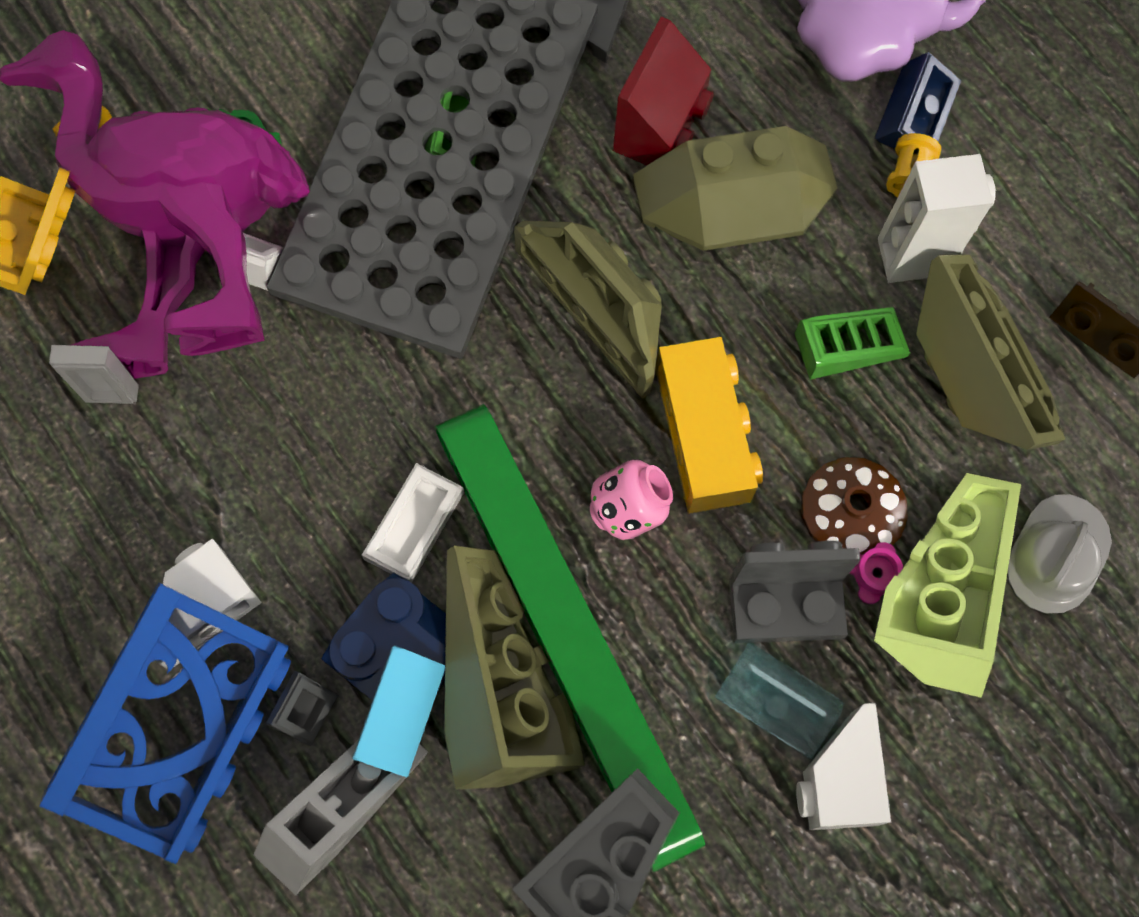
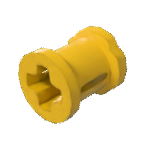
[886,133,941,197]

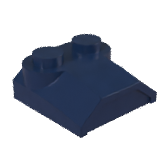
[321,573,446,701]

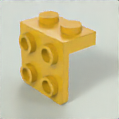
[0,167,76,295]

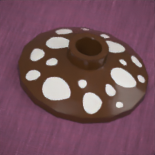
[801,457,908,555]

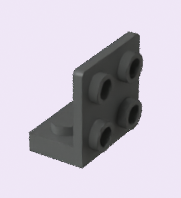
[729,541,860,643]

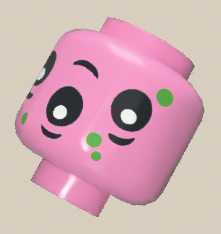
[590,460,673,540]

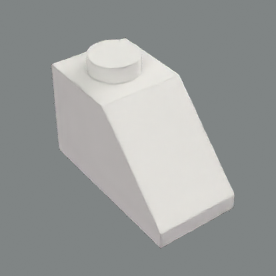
[155,538,262,669]
[796,703,891,830]

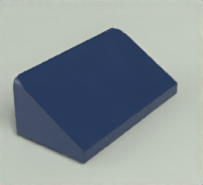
[875,52,961,154]

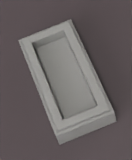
[49,345,139,404]

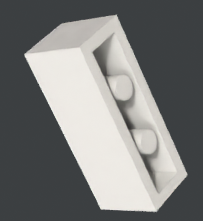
[878,154,995,283]

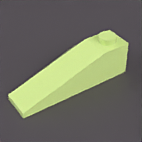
[874,473,1021,698]

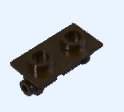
[1049,281,1139,379]

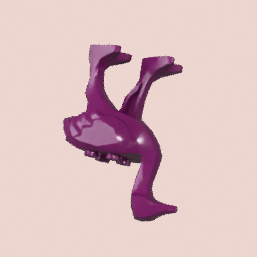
[0,30,310,379]

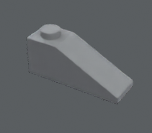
[253,741,428,896]

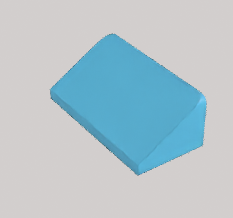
[352,645,445,778]

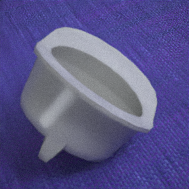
[1007,494,1112,613]

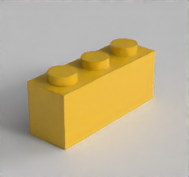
[655,337,763,514]

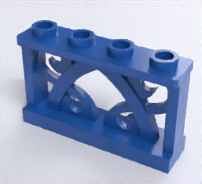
[39,582,291,864]

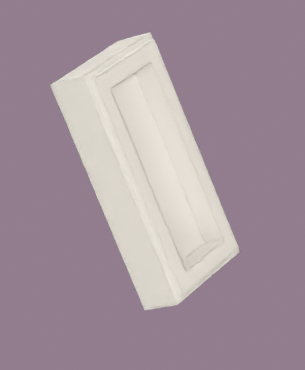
[362,463,464,583]

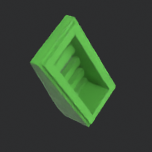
[794,307,910,380]

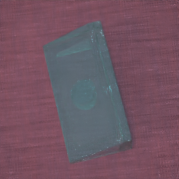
[715,643,844,759]

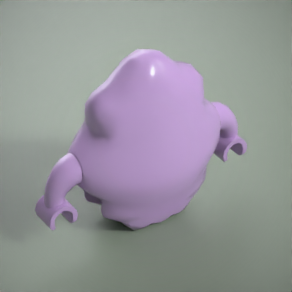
[797,0,986,82]

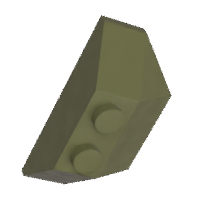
[632,126,837,251]
[514,221,662,399]
[916,255,1066,450]

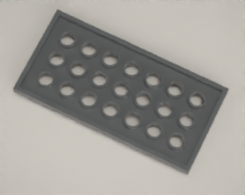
[267,0,598,360]

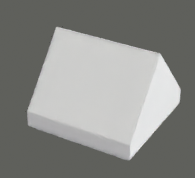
[243,233,284,291]

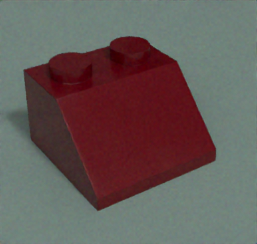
[613,16,714,166]

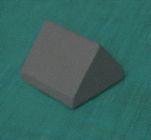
[266,670,338,746]

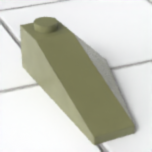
[444,546,585,790]

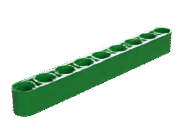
[435,404,706,873]

